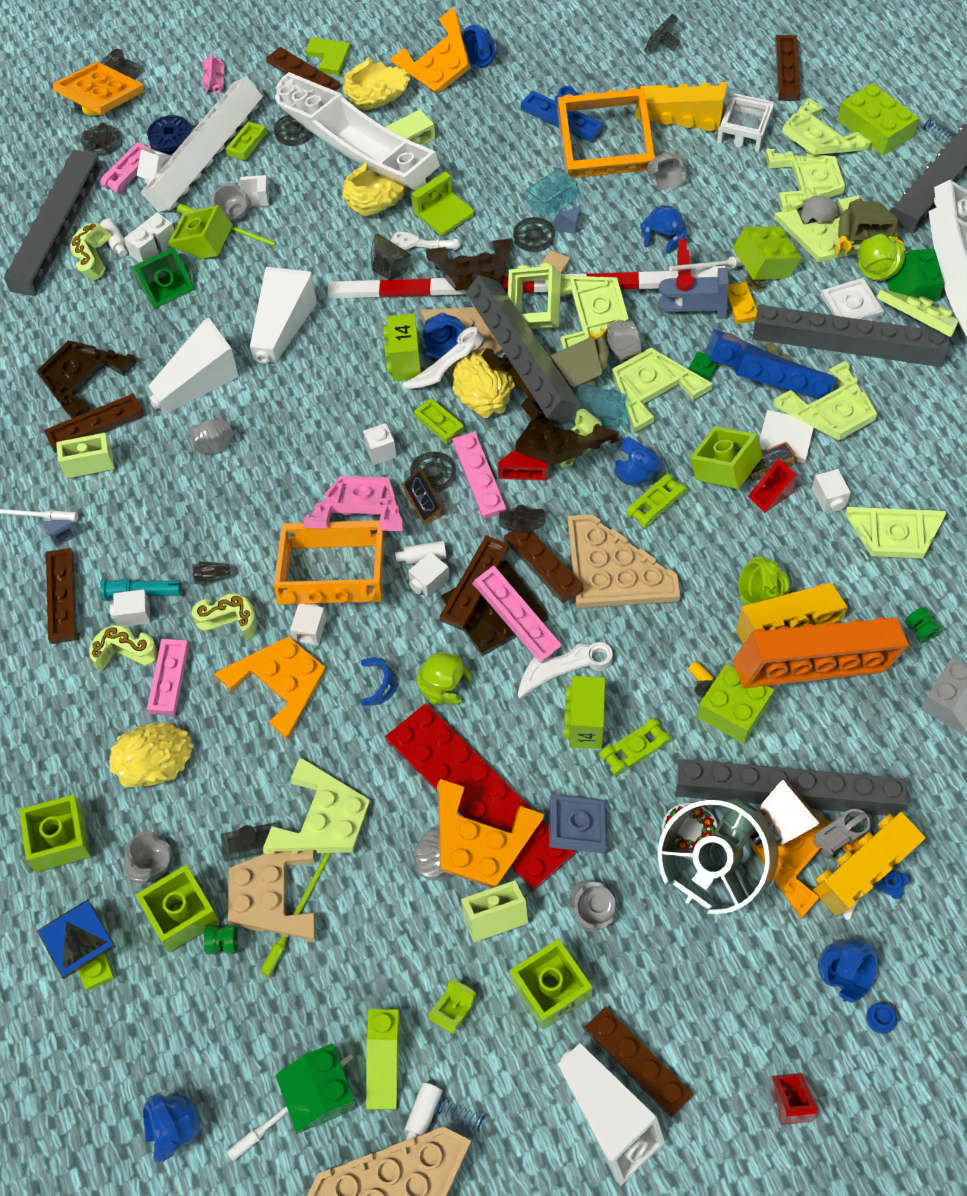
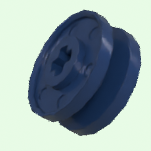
[147,115,192,156]

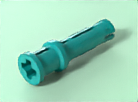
[100,578,181,601]

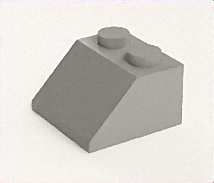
[920,656,967,736]

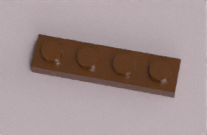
[775,35,801,100]
[266,47,340,91]
[44,393,144,453]
[504,523,584,603]
[439,535,509,631]
[46,548,77,644]
[584,1006,693,1118]

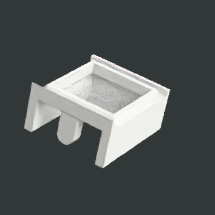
[717,93,774,152]

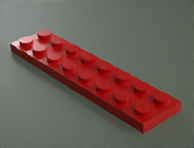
[385,703,575,891]

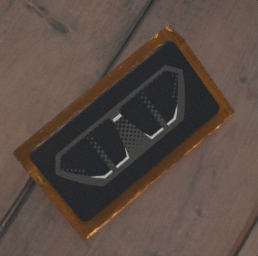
[748,441,797,482]
[401,469,446,525]

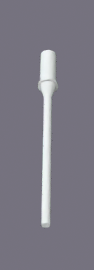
[669,257,744,271]
[0,509,78,522]
[226,1054,354,1162]

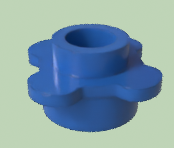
[554,86,579,102]
[875,869,909,899]

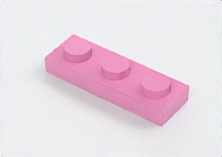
[147,639,189,716]

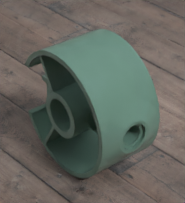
[658,798,779,914]

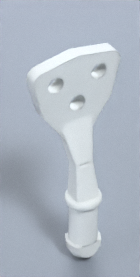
[391,231,461,252]

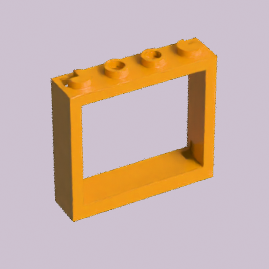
[557,88,655,179]
[274,520,385,605]

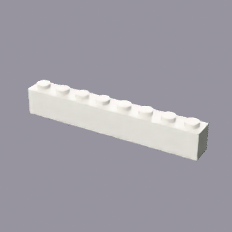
[141,76,263,212]

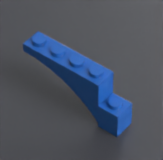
[706,329,836,398]

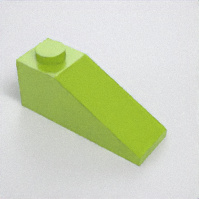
[366,1009,401,1110]

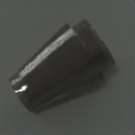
[192,561,230,586]

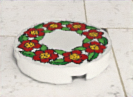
[661,803,717,859]

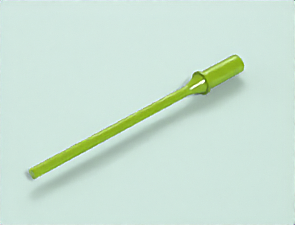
[177,204,276,246]
[260,853,332,977]

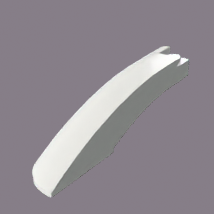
[275,72,440,190]
[929,180,967,337]

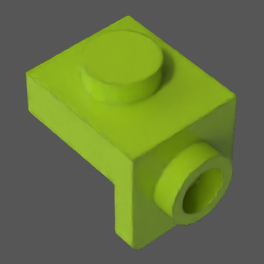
[428,978,476,1034]

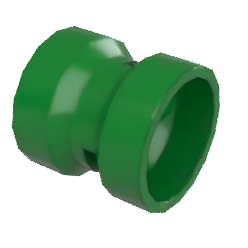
[905,607,942,643]
[204,924,238,955]

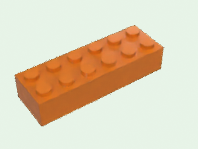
[733,617,909,688]

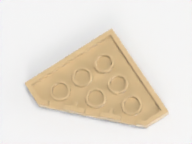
[567,514,680,608]
[307,1126,472,1196]

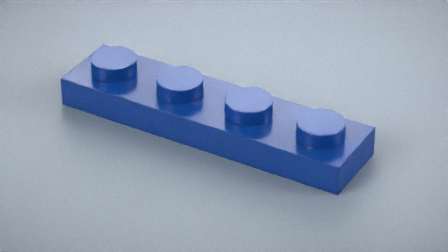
[521,90,604,142]

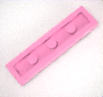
[452,432,507,519]
[472,566,562,663]

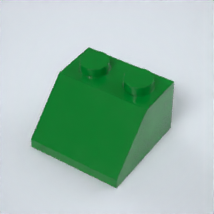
[130,247,195,308]
[886,249,944,301]
[275,1043,355,1134]

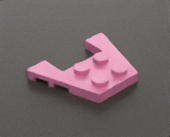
[304,476,403,531]

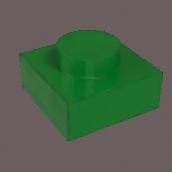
[688,351,719,381]

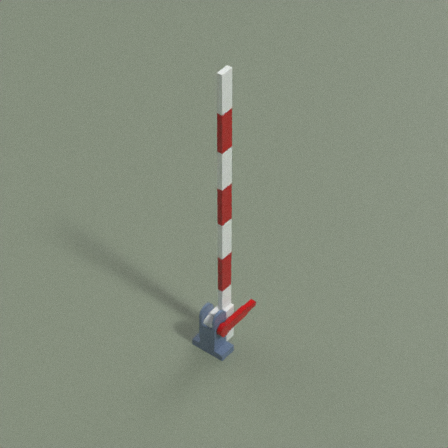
[327,239,729,319]

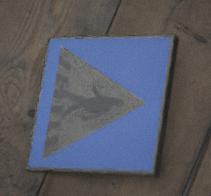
[37,899,116,980]

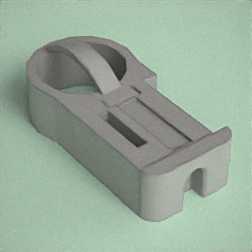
[813,809,871,859]

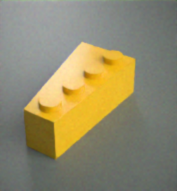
[635,82,728,131]
[736,582,848,644]
[812,811,926,917]

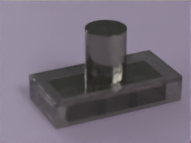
[644,14,681,54]
[100,49,144,80]
[220,822,277,863]

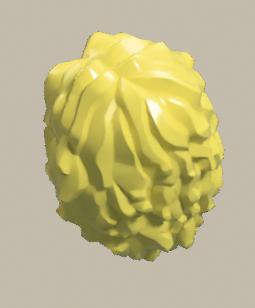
[343,57,410,111]
[342,162,406,216]
[452,350,515,418]
[109,723,194,787]

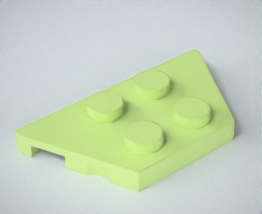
[876,289,958,337]
[845,507,946,559]

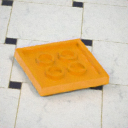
[53,61,144,115]

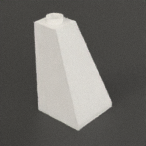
[250,267,317,364]
[149,317,239,415]
[558,1043,665,1186]

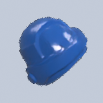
[462,24,497,69]
[640,205,688,254]
[422,312,466,361]
[614,436,663,487]
[818,939,878,1003]
[143,1093,200,1162]

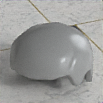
[801,195,838,224]

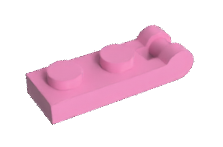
[100,142,153,195]

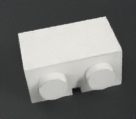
[124,213,174,262]

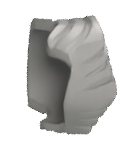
[647,152,686,191]
[211,182,251,223]
[605,320,641,363]
[190,415,234,455]
[413,830,453,882]
[124,831,171,885]
[569,880,615,932]

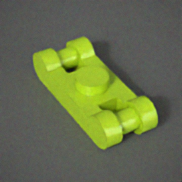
[626,473,688,529]
[599,718,672,777]

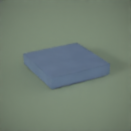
[549,794,607,854]

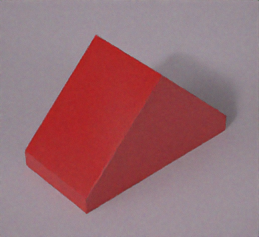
[498,449,548,481]
[748,458,798,513]
[772,1073,818,1125]

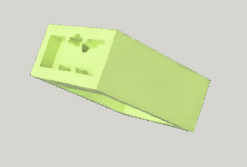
[508,263,561,329]

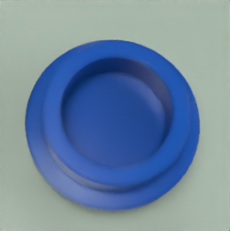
[866,1003,897,1034]

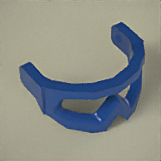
[361,657,397,706]

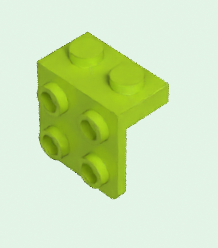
[411,171,474,235]

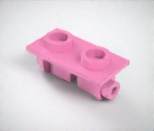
[202,51,225,94]

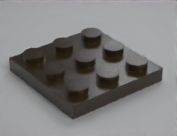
[441,560,548,657]

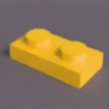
[727,281,757,325]

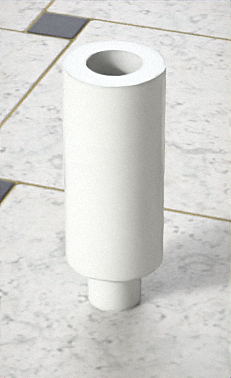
[100,218,127,257]
[395,541,447,565]
[404,1083,443,1140]

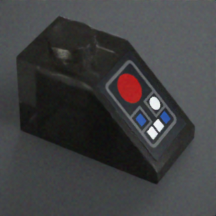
[370,233,411,281]

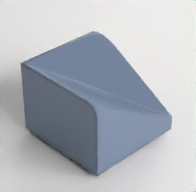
[554,208,580,234]
[42,520,78,547]

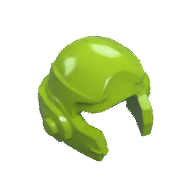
[857,234,906,281]
[738,556,790,605]
[416,652,472,705]

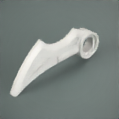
[403,327,483,389]
[518,642,613,699]

